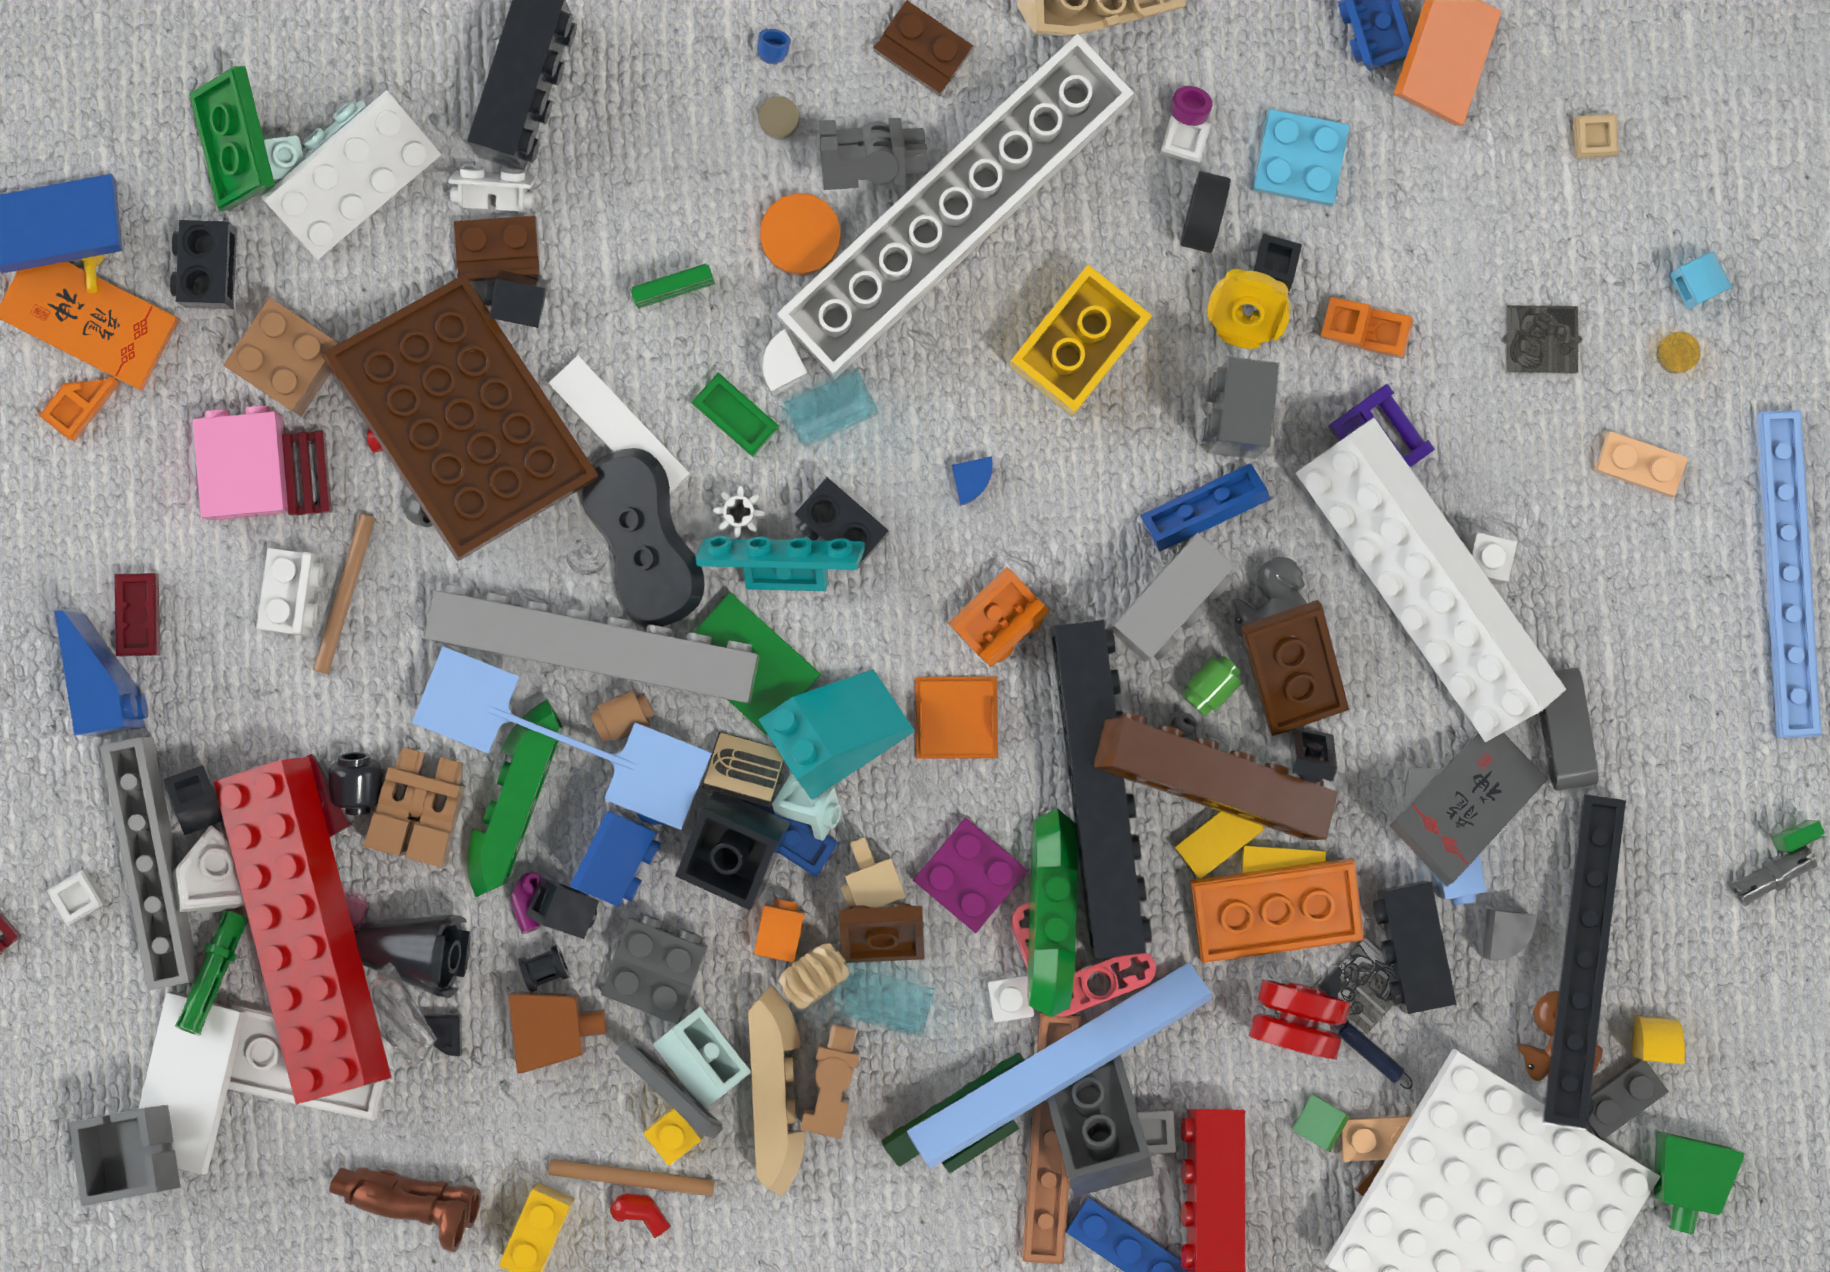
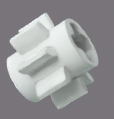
[713,487,765,539]

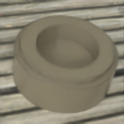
[758,96,800,139]

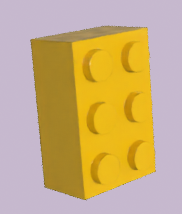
[1009,265,1153,418]

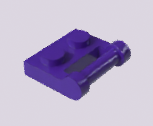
[1328,383,1435,467]

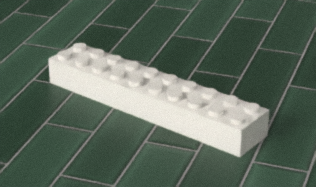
[777,34,1134,380]

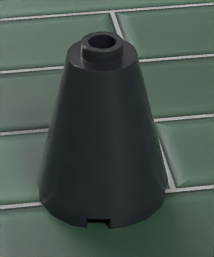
[354,915,470,998]

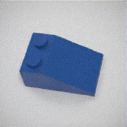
[54,610,148,736]

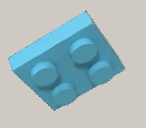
[1252,109,1350,207]

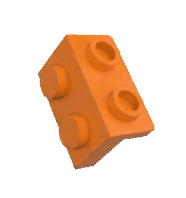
[948,567,1050,667]

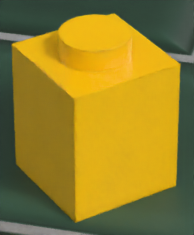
[643,1108,704,1166]

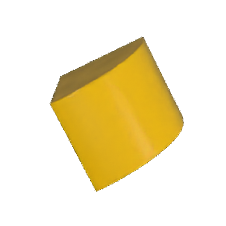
[1631,1015,1685,1064]

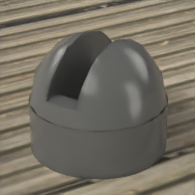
[404,494,433,527]

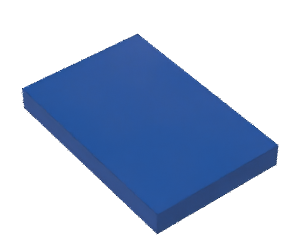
[0,174,123,274]

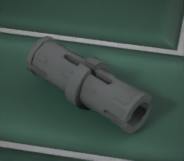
[1731,845,1817,907]

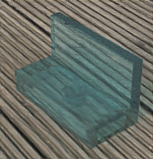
[784,370,878,448]

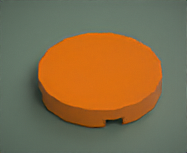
[760,193,841,276]

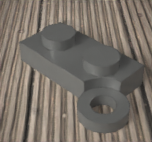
[1587,1059,1669,1140]

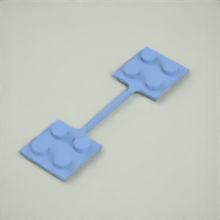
[412,646,712,830]

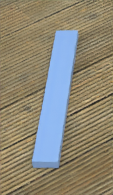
[1757,410,1822,738]
[907,962,1212,1170]

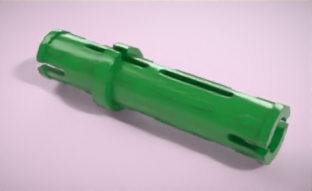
[175,910,249,1036]

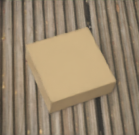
[1573,114,1619,159]

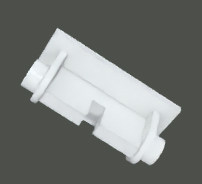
[448,165,536,212]

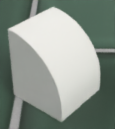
[763,329,809,396]

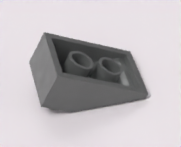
[1047,1055,1154,1197]

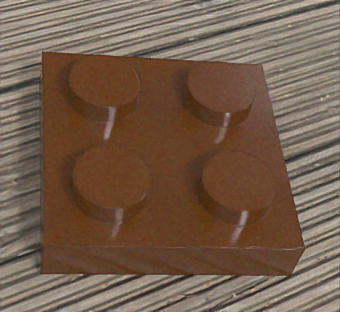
[839,903,925,963]

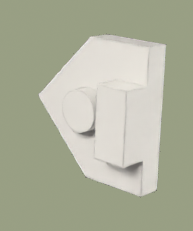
[172,825,245,914]

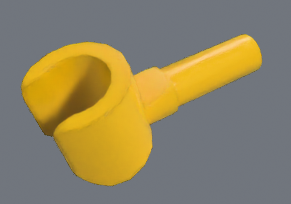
[80,255,104,293]

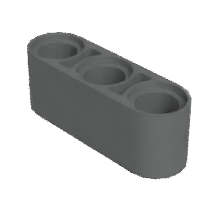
[1539,667,1599,791]

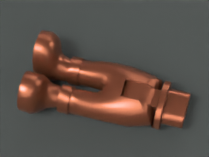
[329,1167,481,1252]

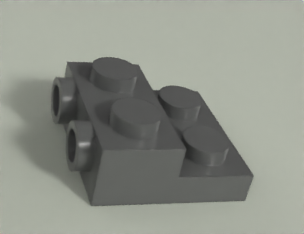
[601,913,708,1024]

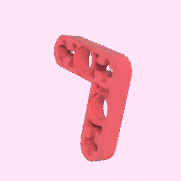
[1010,903,1156,1018]

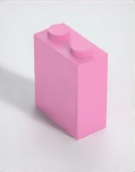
[192,406,288,521]

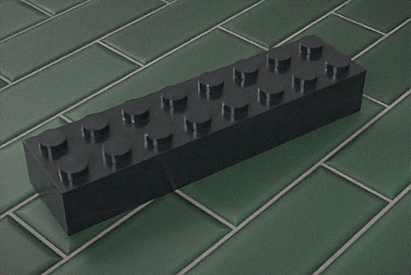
[1050,620,1152,959]

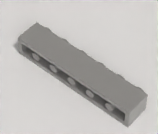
[100,737,199,991]

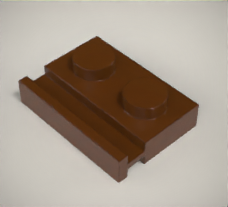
[873,0,973,97]
[454,216,541,282]

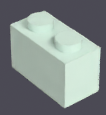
[652,1007,751,1108]

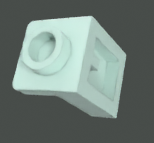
[262,136,304,193]
[772,774,841,841]

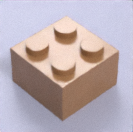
[223,297,339,416]

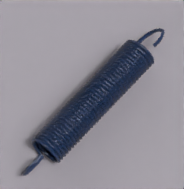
[1333,1021,1413,1089]

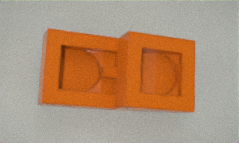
[1320,297,1414,359]

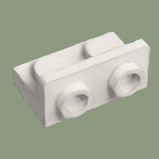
[256,548,324,636]

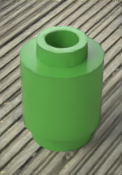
[1181,655,1242,717]

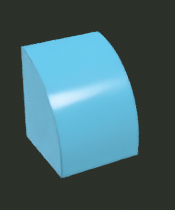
[1670,251,1732,310]

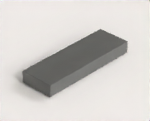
[615,1042,723,1139]

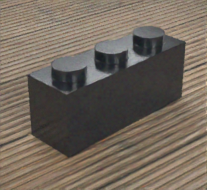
[1373,881,1457,1014]

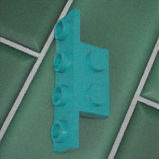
[695,536,865,592]

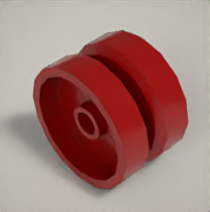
[1248,979,1351,1060]

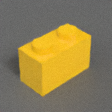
[498,1182,575,1272]

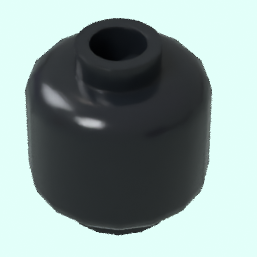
[328,752,383,815]

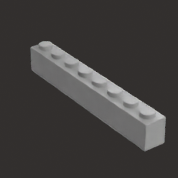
[424,585,760,704]

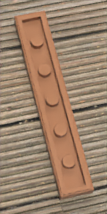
[1022,1012,1081,1264]

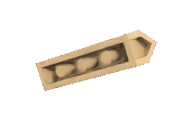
[748,986,805,1197]

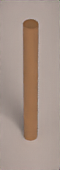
[313,513,376,675]
[549,1159,715,1197]

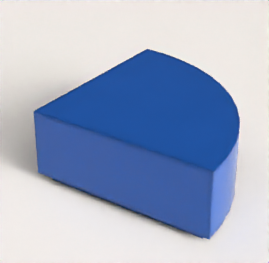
[952,456,993,506]

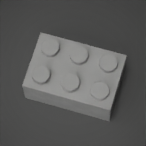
[1110,533,1235,662]

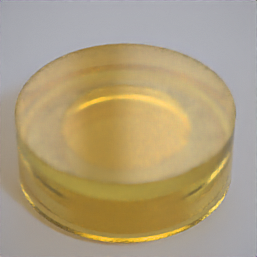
[1656,332,1701,374]

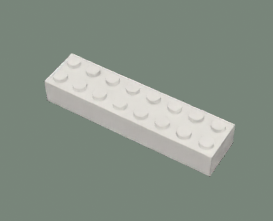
[1296,418,1566,743]

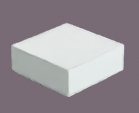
[1160,114,1211,165]
[47,869,106,926]

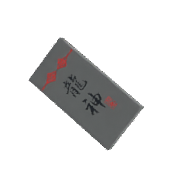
[1389,731,1548,887]

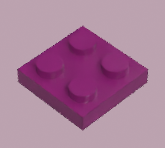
[913,817,1029,933]

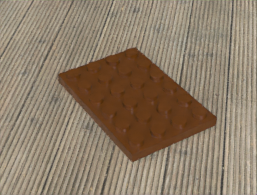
[323,274,598,562]

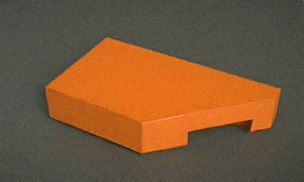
[39,377,121,442]

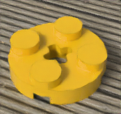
[1207,269,1291,349]

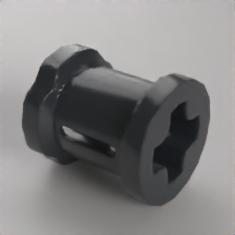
[518,944,570,993]

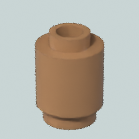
[590,689,655,743]

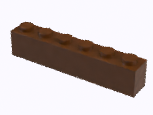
[1093,713,1338,840]

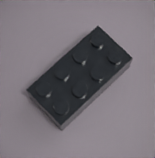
[467,0,577,170]

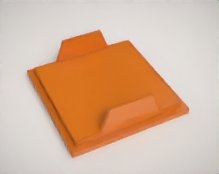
[916,677,998,759]

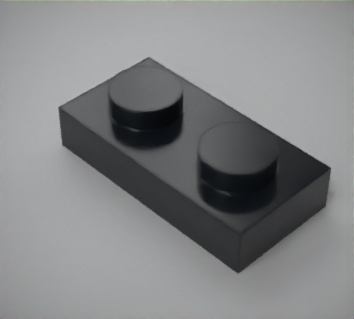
[1290,727,1337,782]

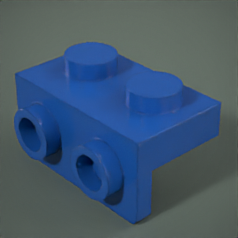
[1338,0,1412,71]

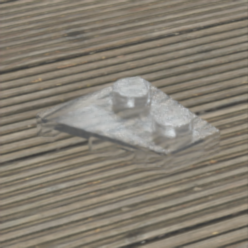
[369,962,437,1068]

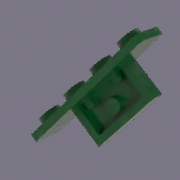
[881,1053,1025,1174]

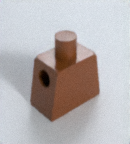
[508,991,607,1074]

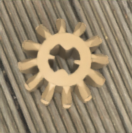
[778,943,850,1009]

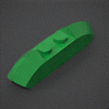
[467,699,564,897]
[1027,808,1078,1017]

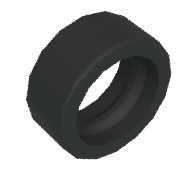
[1180,171,1231,253]

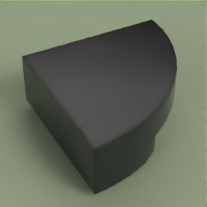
[418,1014,462,1056]

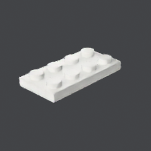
[261,90,442,260]

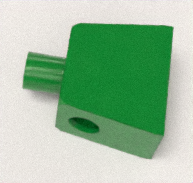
[1654,1131,1745,1234]

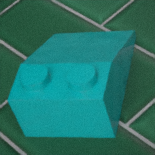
[759,669,915,800]

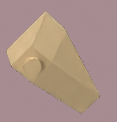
[1017,0,1186,37]

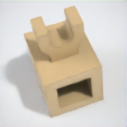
[840,837,906,908]

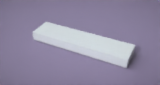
[549,356,691,494]

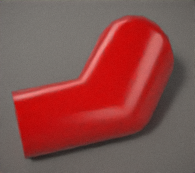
[610,1193,671,1238]

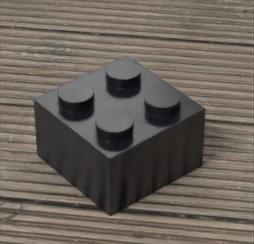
[675,789,791,910]

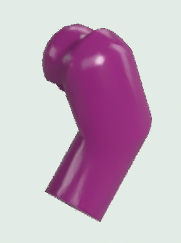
[510,872,542,934]

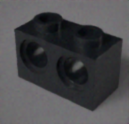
[170,220,237,309]
[795,477,889,570]

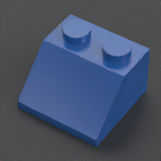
[570,810,661,907]

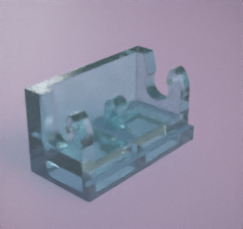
[842,968,935,1037]

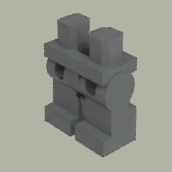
[819,118,928,190]

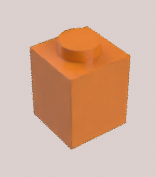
[754,898,805,963]

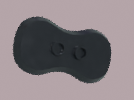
[581,448,705,627]

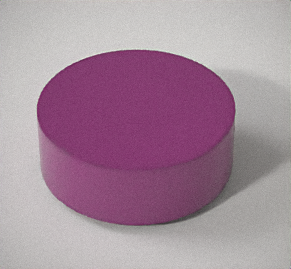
[1170,86,1213,126]

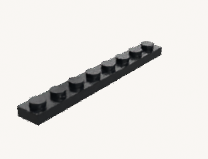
[1542,794,1626,1130]

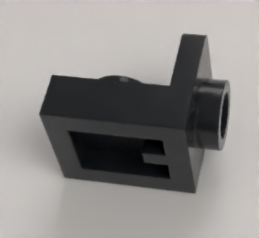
[1253,233,1302,294]

